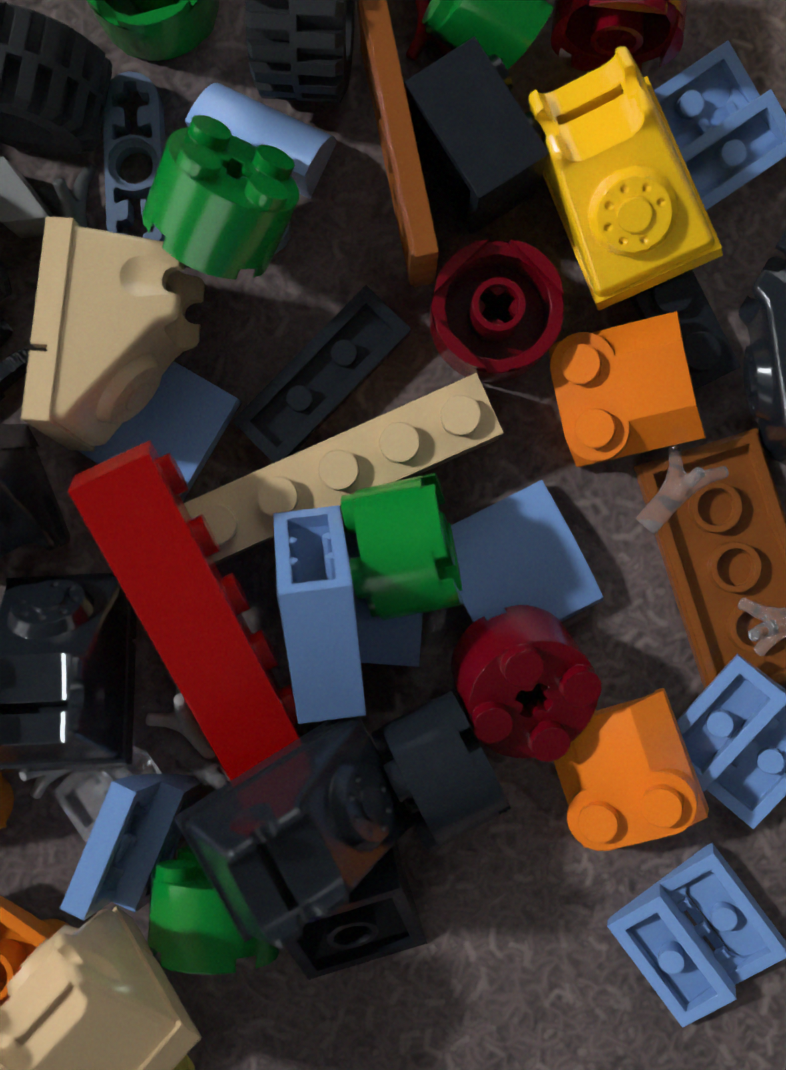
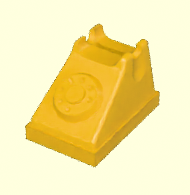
[529,46,723,311]

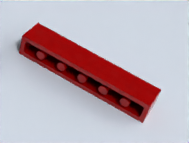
[68,440,305,781]

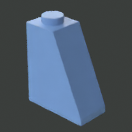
[273,505,366,724]

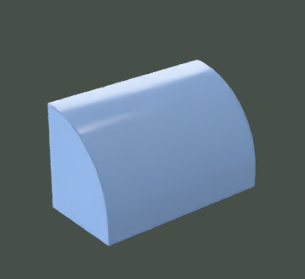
[185,83,337,199]

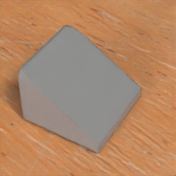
[0,156,54,238]

